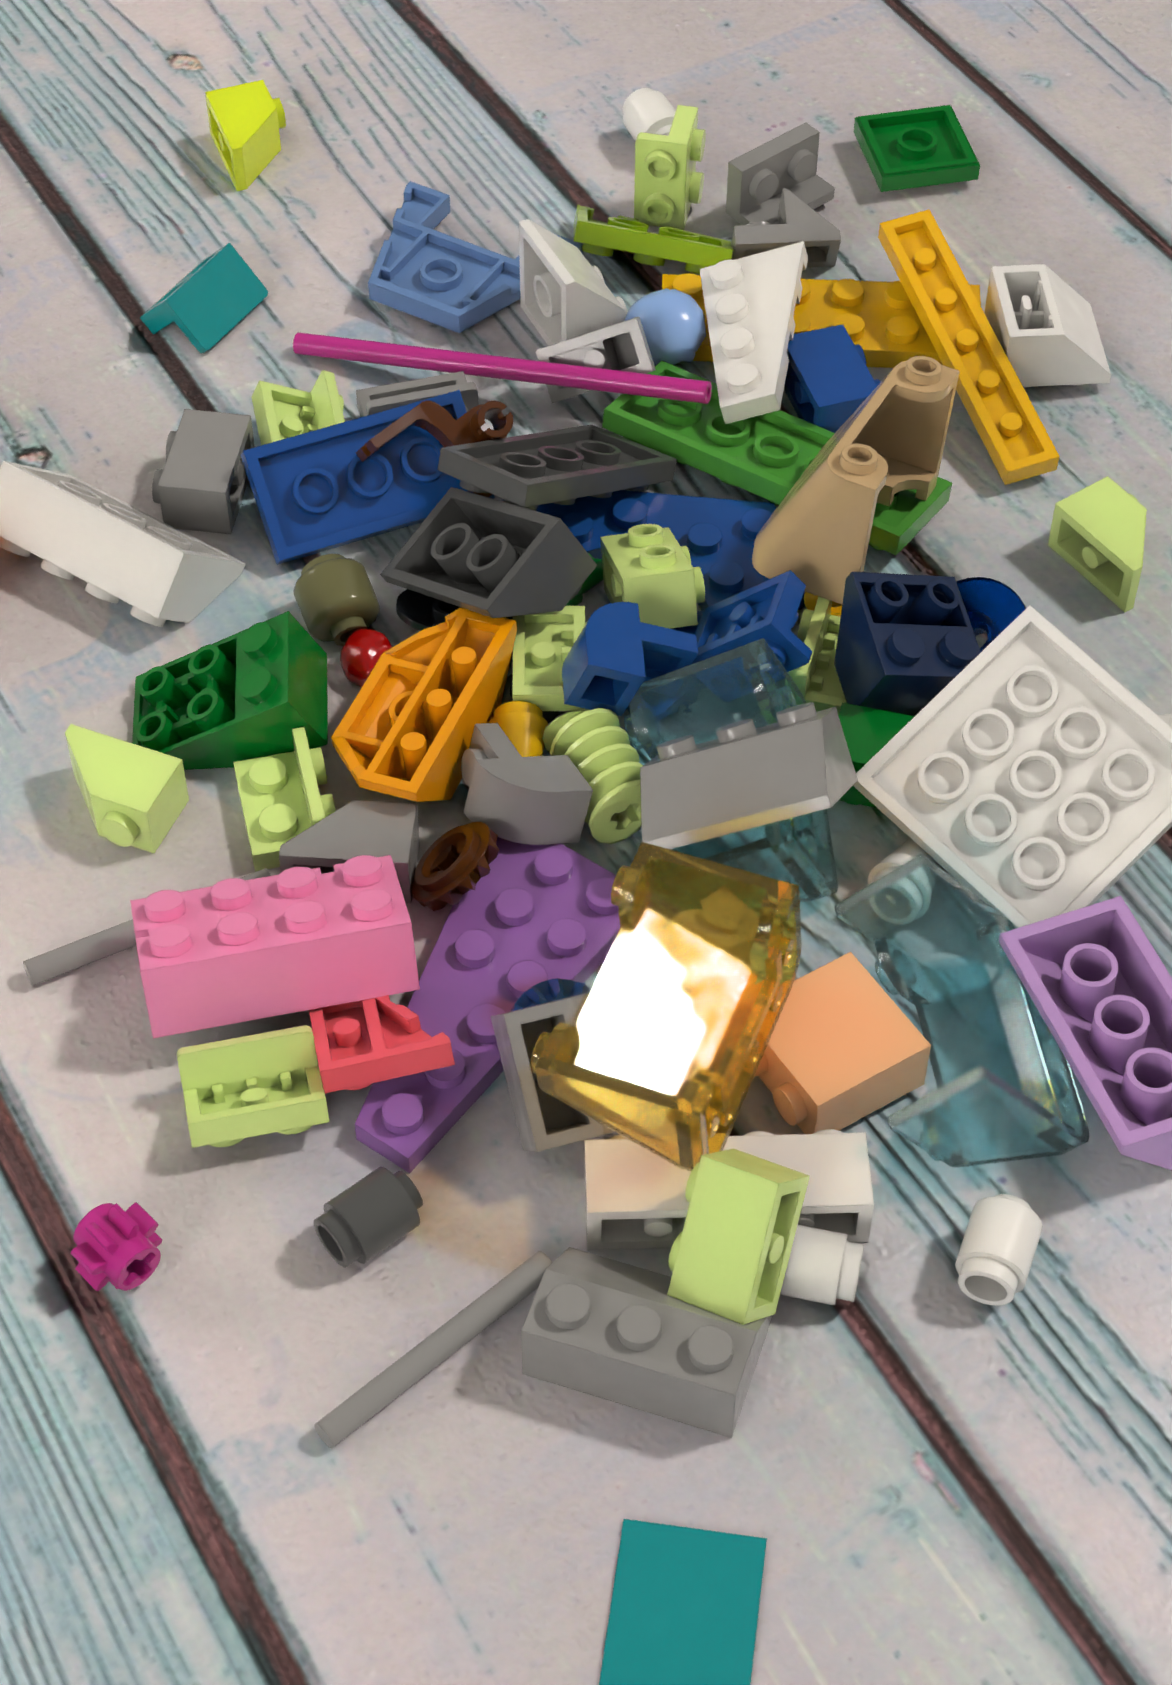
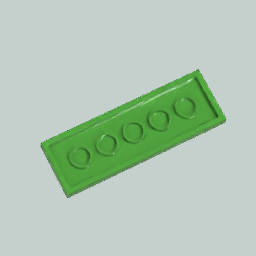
[602,361,952,555]

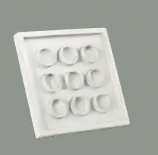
[853,605,1172,930]

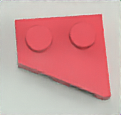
[309,995,455,1094]

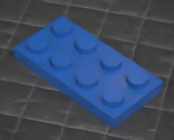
[241,390,495,565]

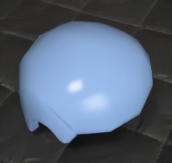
[624,288,706,366]

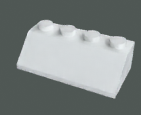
[0,461,245,627]

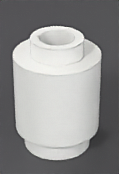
[623,88,676,141]
[955,1194,1043,1306]
[780,1225,864,1306]

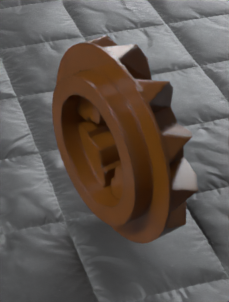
[411,822,499,912]

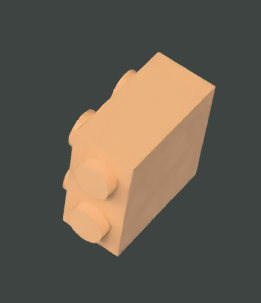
[734,952,931,1134]

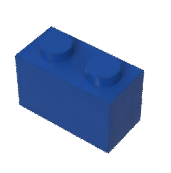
[784,324,881,433]

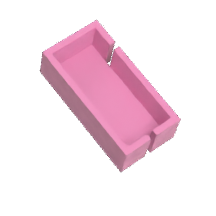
[130,855,420,1038]

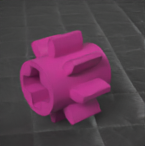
[71,1202,162,1291]

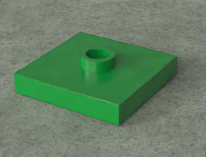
[854,105,980,192]

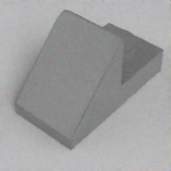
[731,188,841,268]
[535,317,656,403]

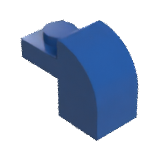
[562,602,698,716]

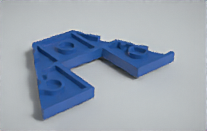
[536,490,805,737]

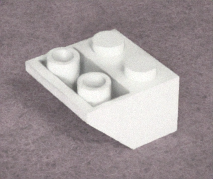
[984,264,1111,388]

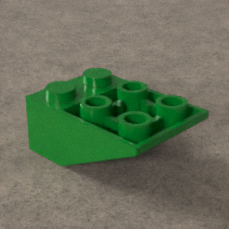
[132,611,328,770]

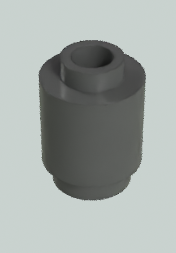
[313,1167,423,1267]

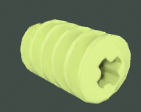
[542,708,643,844]

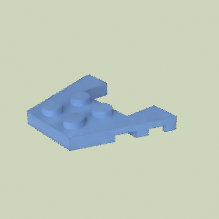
[368,181,584,333]

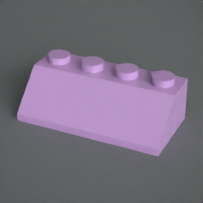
[999,896,1172,1170]

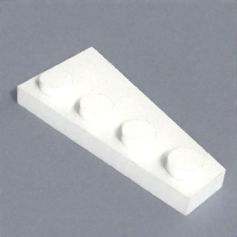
[699,241,808,424]

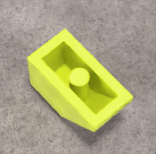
[205,80,286,191]

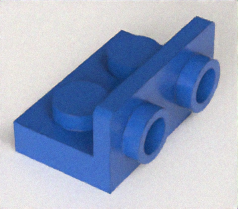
[690,570,812,697]

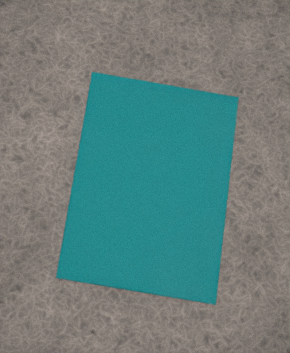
[599,1519,767,1685]

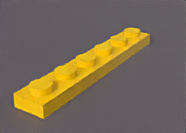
[878,209,1060,485]

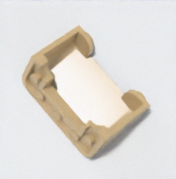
[752,356,960,604]

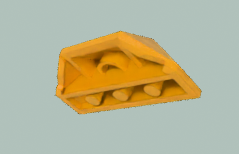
[331,608,517,802]

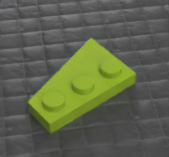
[573,205,733,274]

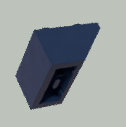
[834,572,981,716]

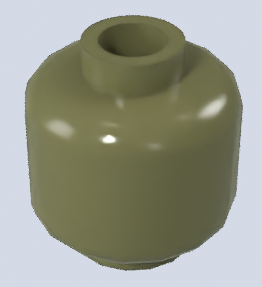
[293,554,380,646]

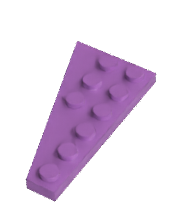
[355,837,651,1173]

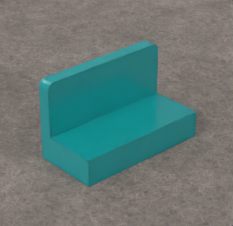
[139,242,268,353]

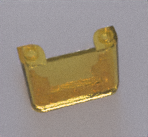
[531,842,801,1172]

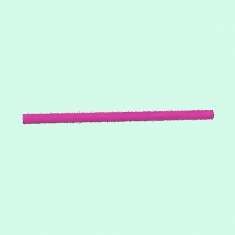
[293,332,712,404]

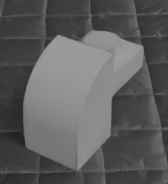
[461,723,593,845]

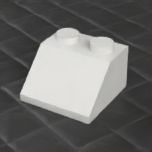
[519,219,628,346]

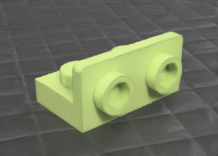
[512,606,590,711]
[233,727,336,872]

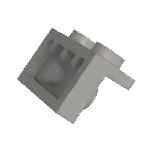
[726,122,835,225]

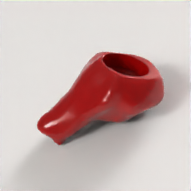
[340,629,394,688]

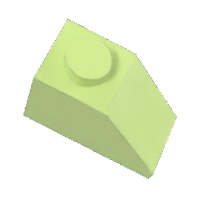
[1048,476,1147,613]
[65,724,189,854]

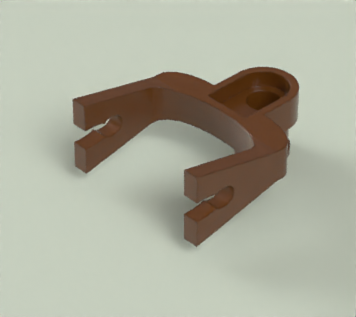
[355,400,513,497]

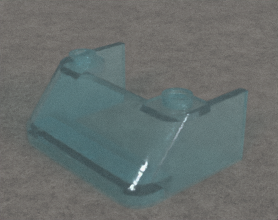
[834,854,1089,1168]

